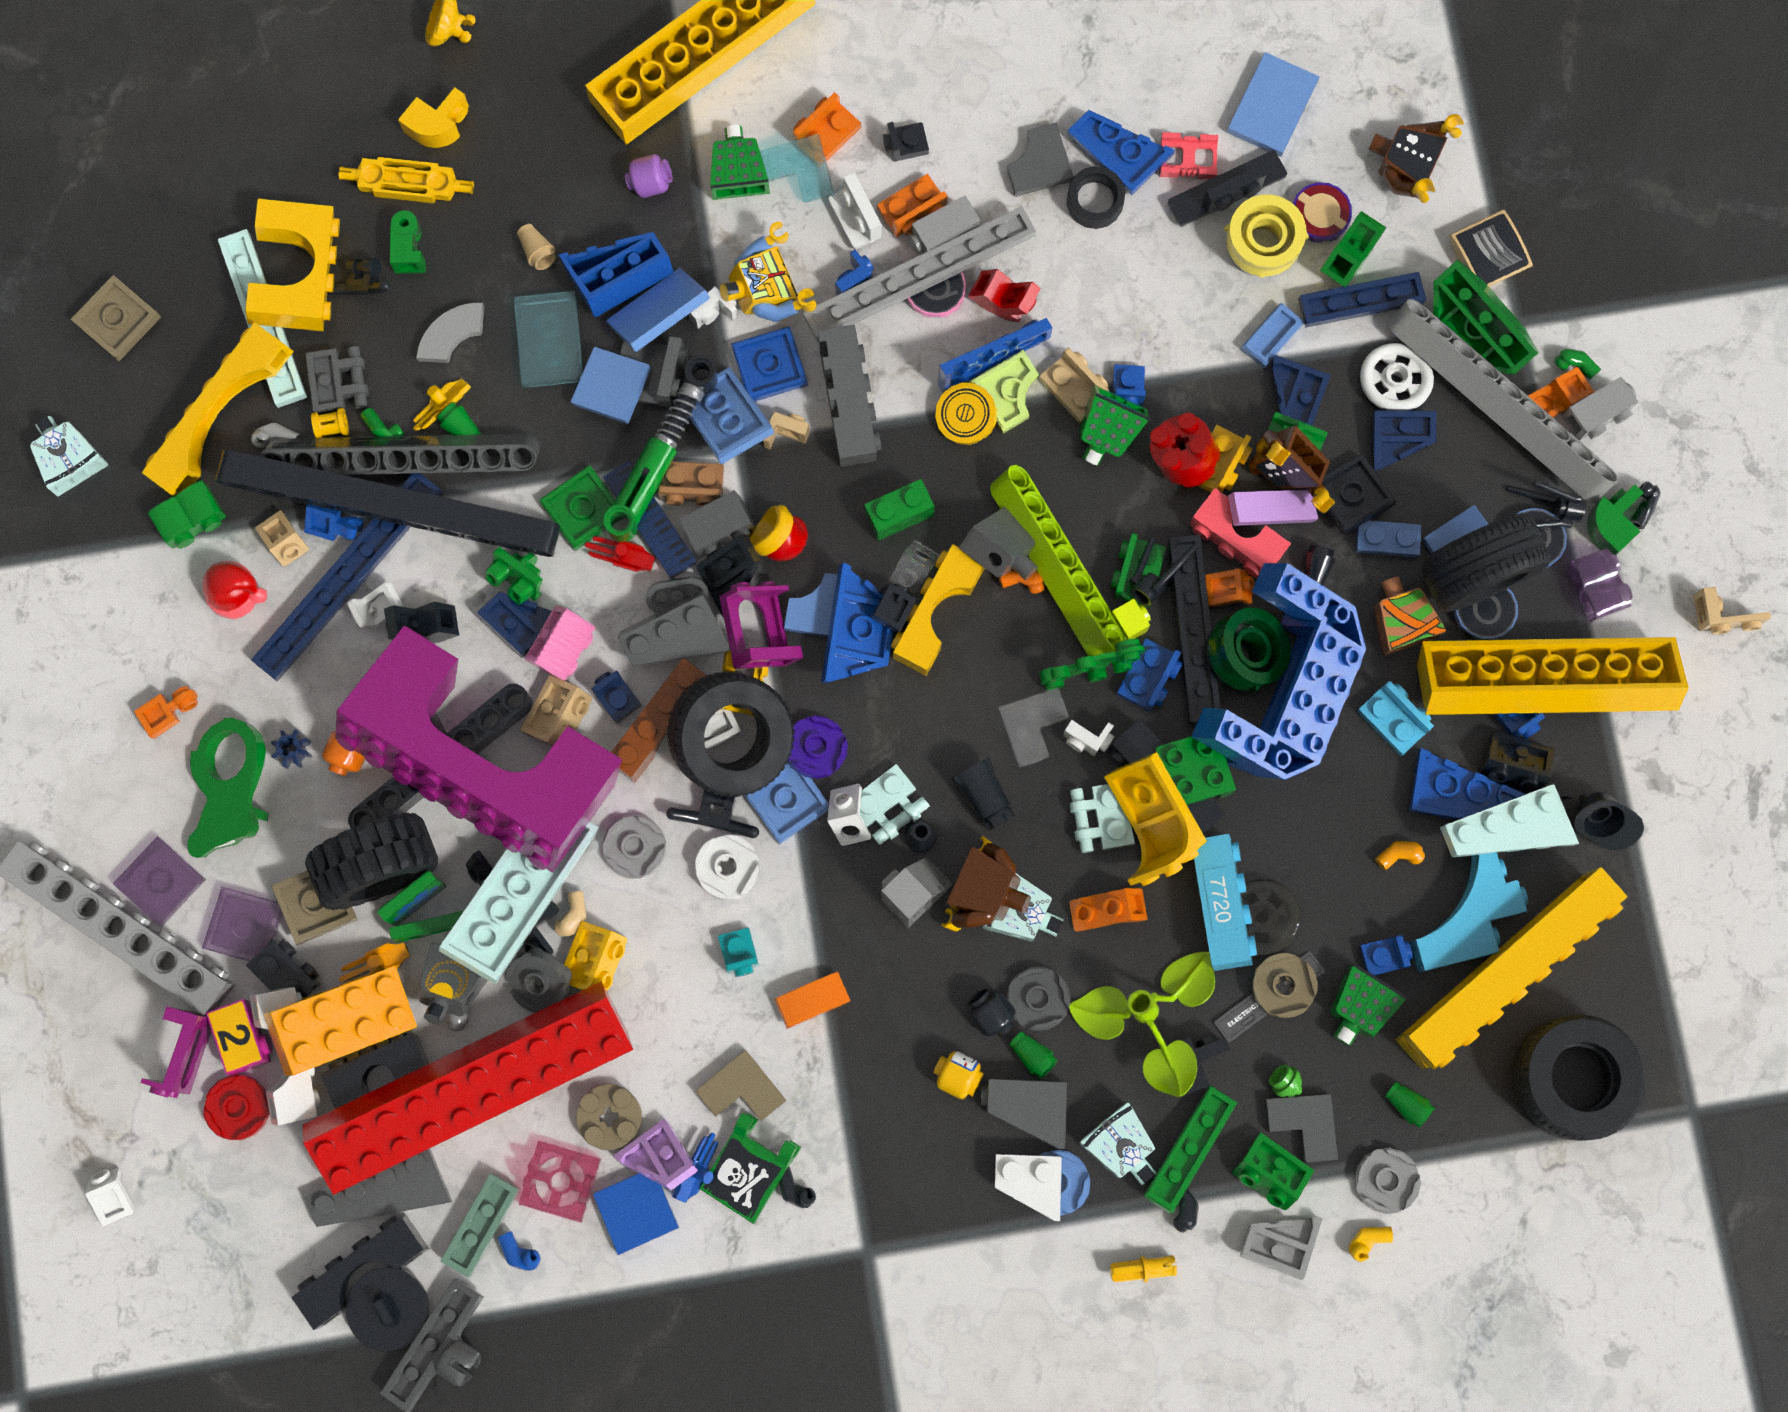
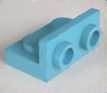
[1357,681,1434,757]

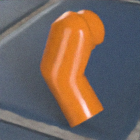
[998,570,1045,594]

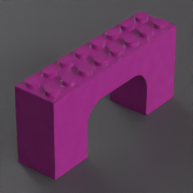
[335,626,622,873]

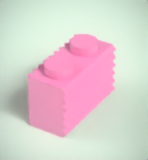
[524,605,595,681]

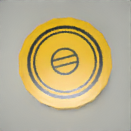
[935,382,998,445]

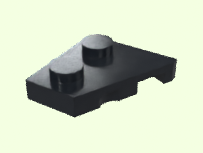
[696,534,761,618]

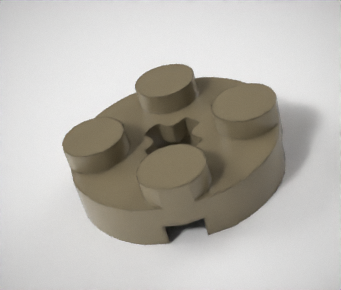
[1251,953,1318,1019]
[576,1084,643,1150]

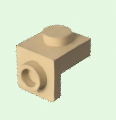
[763,412,810,450]

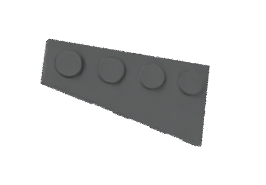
[304,1148,453,1227]

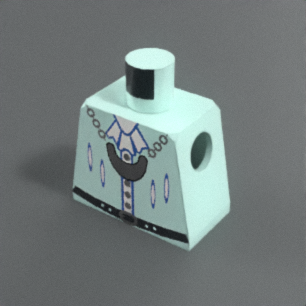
[30,416,108,496]
[982,873,1064,942]
[1078,1102,1156,1185]

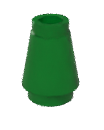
[437,402,482,435]
[1009,1031,1058,1079]
[1385,1082,1435,1128]

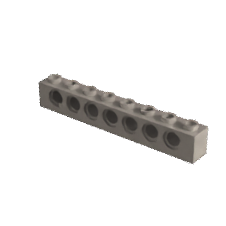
[0,840,235,1016]

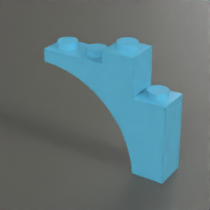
[1409,852,1529,973]

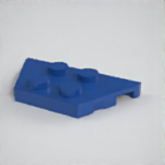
[821,563,893,683]

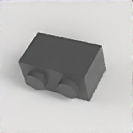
[679,490,757,557]

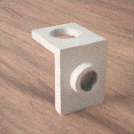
[827,784,871,846]

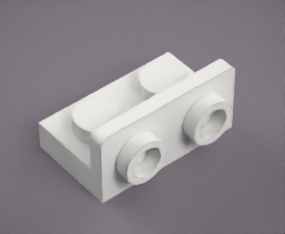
[829,172,882,250]

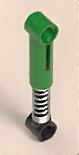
[603,355,718,542]

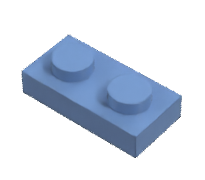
[1355,521,1421,558]

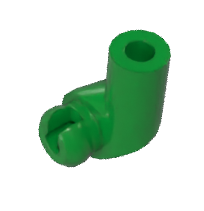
[1554,348,1602,380]

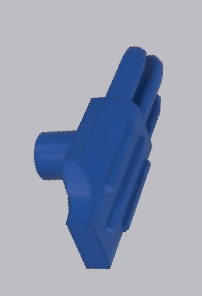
[672,1132,718,1203]

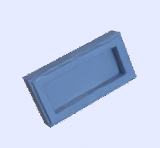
[1241,302,1305,368]

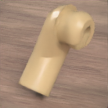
[554,891,587,937]

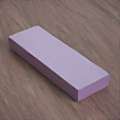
[1228,490,1318,526]

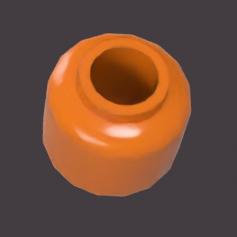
[322,731,365,777]

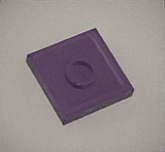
[113,836,206,927]
[202,887,282,962]

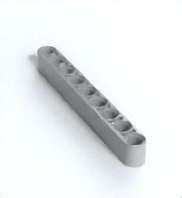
[1388,299,1618,504]

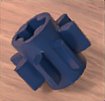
[271,729,312,769]

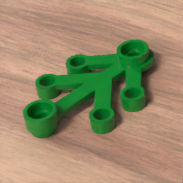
[1039,639,1145,691]

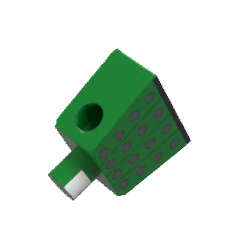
[710,125,770,200]
[1079,384,1150,465]
[1330,963,1407,1047]

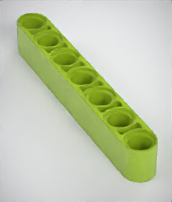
[990,465,1126,656]

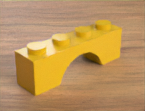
[891,544,985,676]

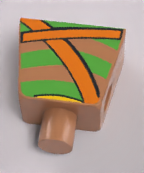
[1374,576,1446,656]

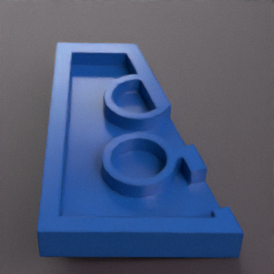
[1067,110,1175,195]

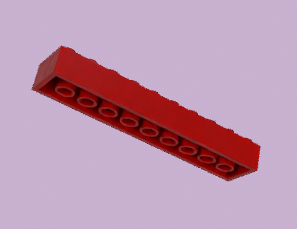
[302,981,634,1195]

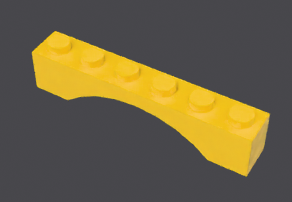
[141,322,294,496]

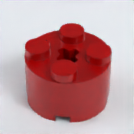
[1150,412,1221,487]

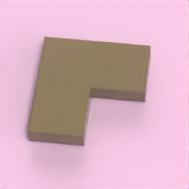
[695,1050,787,1121]

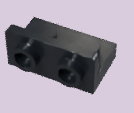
[1480,730,1555,793]
[246,938,321,999]

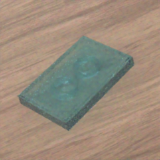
[514,291,583,388]

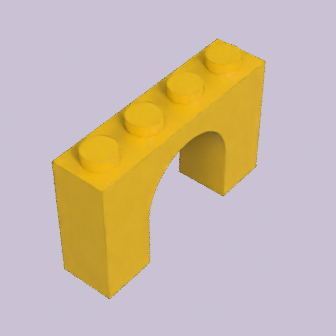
[245,199,340,331]

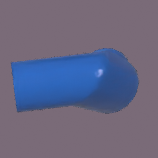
[497,1231,541,1271]

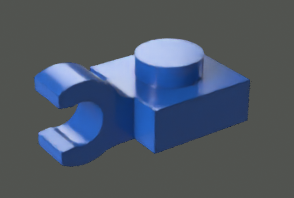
[304,504,363,541]

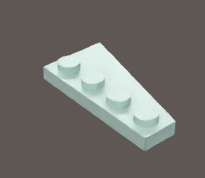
[1440,784,1579,857]

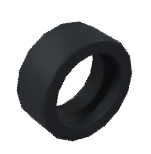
[1066,166,1126,229]

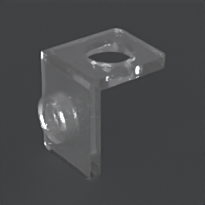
[887,540,940,598]

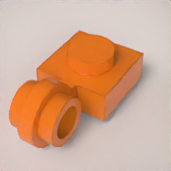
[134,686,198,739]

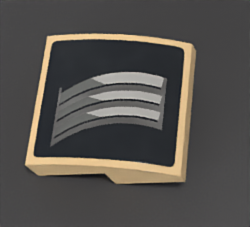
[1449,210,1533,286]

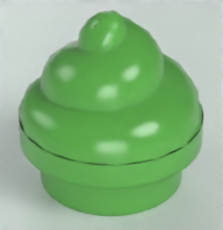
[1269,1064,1302,1097]

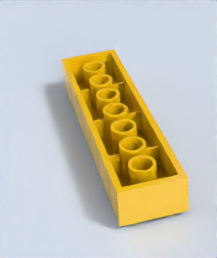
[585,0,815,145]
[1416,637,1689,715]

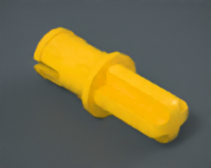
[1110,1255,1177,1283]

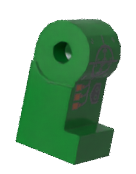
[390,210,426,274]

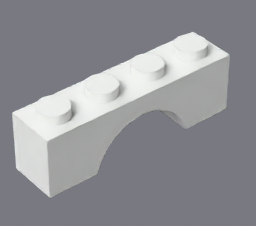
[249,987,320,1125]

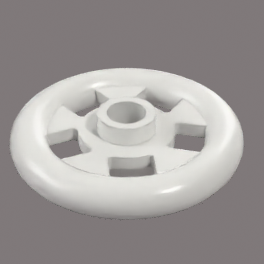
[1360,343,1434,411]

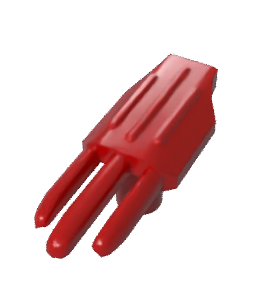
[585,537,655,572]

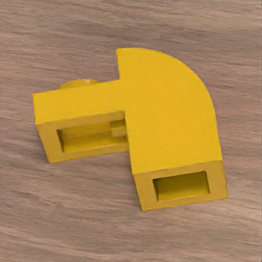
[398,88,469,148]

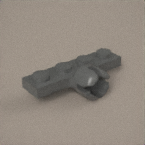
[380,1278,484,1412]

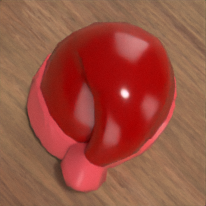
[202,561,268,619]

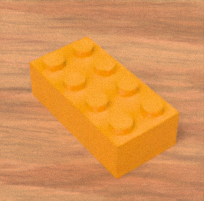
[263,966,417,1076]

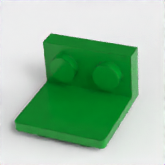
[1155,736,1236,805]

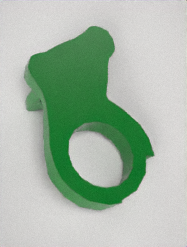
[187,717,269,858]

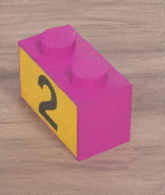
[206,999,272,1075]

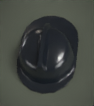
[1574,792,1644,850]

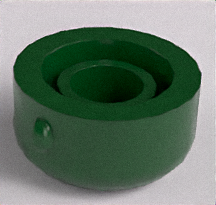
[1207,607,1291,692]

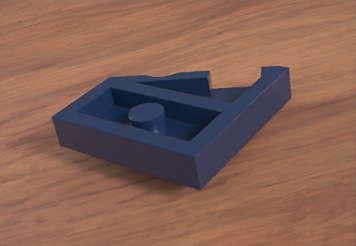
[1271,355,1331,426]
[1372,411,1436,471]
[477,591,552,658]

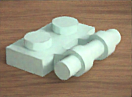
[860,764,930,845]
[1069,784,1135,853]

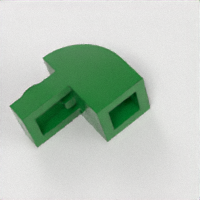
[1320,211,1387,287]
[1587,485,1644,560]

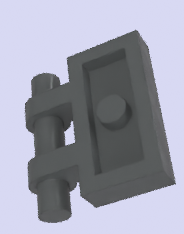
[305,346,369,415]

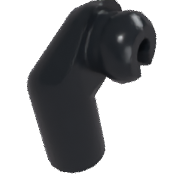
[1631,481,1661,529]

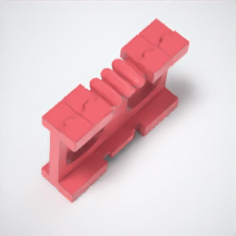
[1160,132,1218,179]

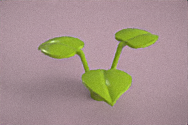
[1069,952,1215,1097]

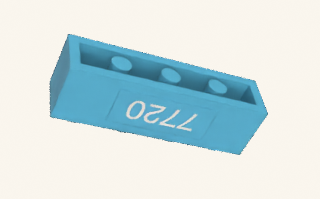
[1194,834,1257,971]

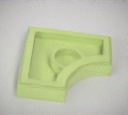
[971,350,1039,434]

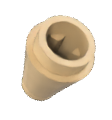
[517,224,557,270]

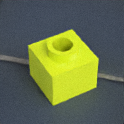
[1112,599,1151,640]

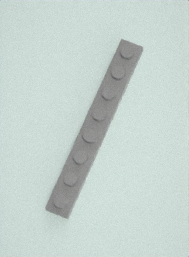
[803,206,1036,342]

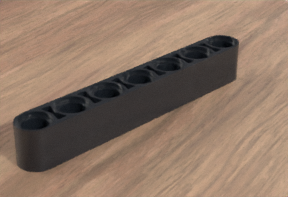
[348,684,532,829]

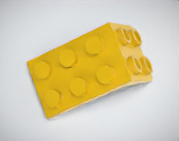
[1104,752,1207,886]

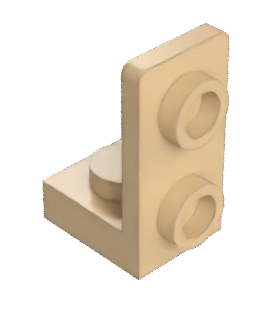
[1693,587,1771,635]

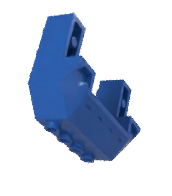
[1192,563,1366,780]

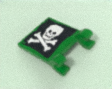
[700,1113,802,1224]

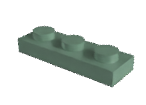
[440,1173,520,1278]

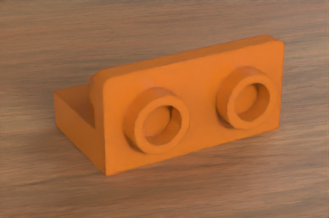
[793,92,861,168]
[877,173,948,238]

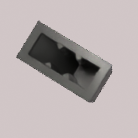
[980,1079,1067,1149]

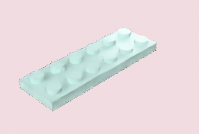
[439,822,599,985]

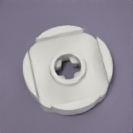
[695,835,759,899]

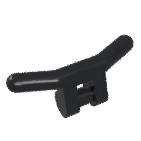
[327,258,391,295]
[666,789,759,839]

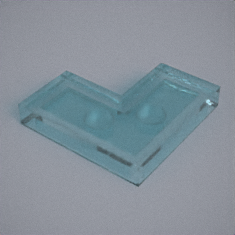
[760,134,834,203]

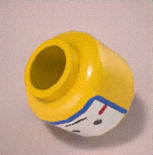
[933,1051,984,1099]

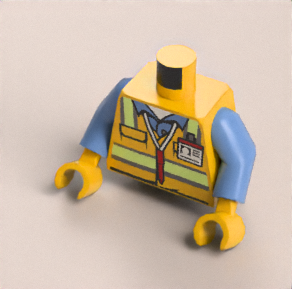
[720,222,817,322]

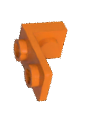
[1069,888,1148,932]

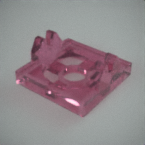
[519,1140,602,1223]

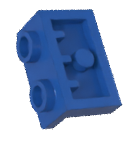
[1116,638,1183,712]

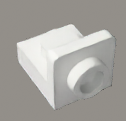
[689,287,737,329]
[85,1168,135,1227]

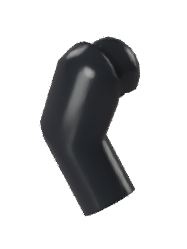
[778,1167,816,1208]
[1173,1188,1199,1233]

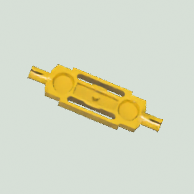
[339,157,474,203]

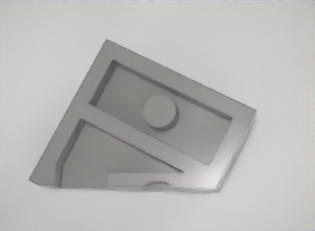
[1239,1217,1322,1280]

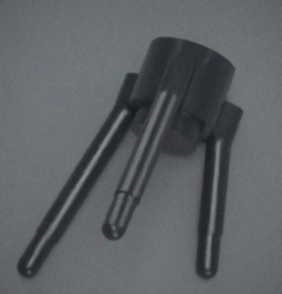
[1506,480,1586,528]
[1129,536,1199,606]

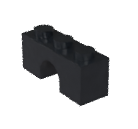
[321,1031,430,1109]

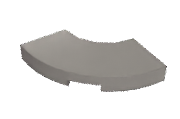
[416,303,484,363]

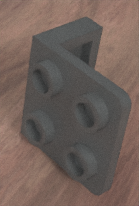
[620,336,688,408]

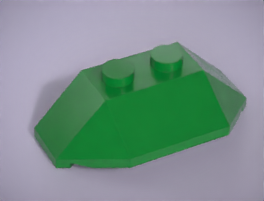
[1433,260,1539,374]

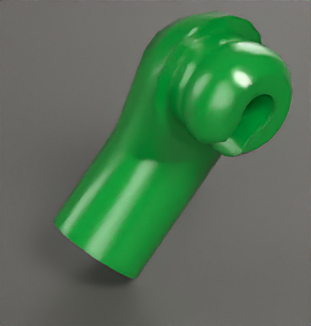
[361,408,405,437]

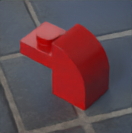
[968,269,1041,322]

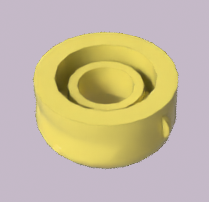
[1224,194,1309,278]

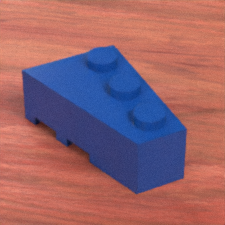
[558,232,674,318]

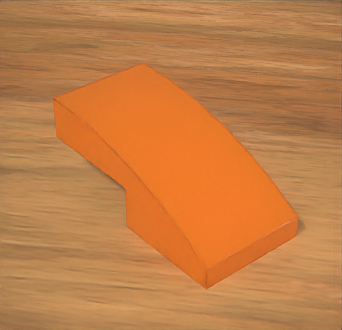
[1528,367,1594,418]
[774,972,850,1029]

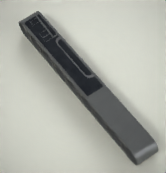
[260,434,540,475]

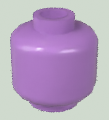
[625,154,673,198]

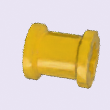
[311,408,349,438]

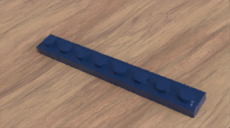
[251,473,441,682]

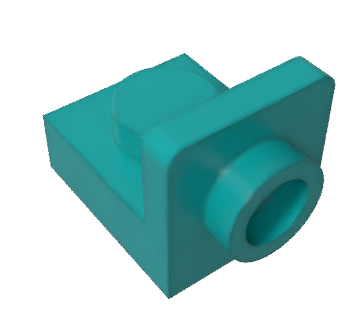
[718,927,759,977]

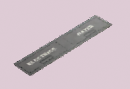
[1214,952,1325,1042]

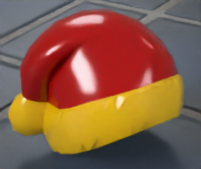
[749,505,808,561]

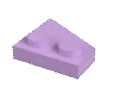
[613,1118,698,1190]

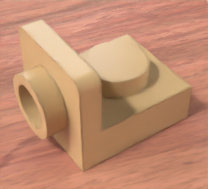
[255,510,309,567]

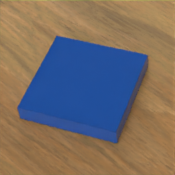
[731,326,808,402]
[593,1173,679,1255]

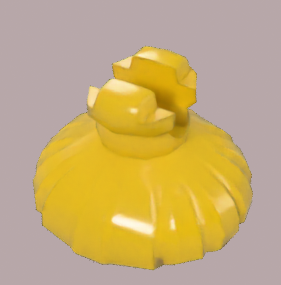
[425,0,475,46]

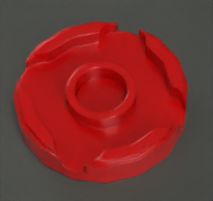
[203,1075,270,1140]

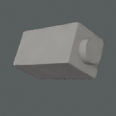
[909,195,981,253]
[1562,377,1638,441]

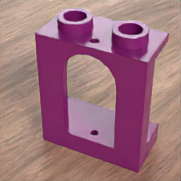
[719,582,803,669]
[140,1006,212,1098]

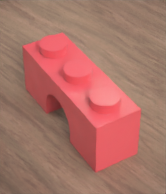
[1189,488,1291,578]

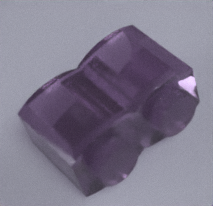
[1567,548,1633,623]

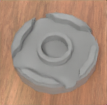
[603,815,666,879]
[1354,1148,1421,1214]

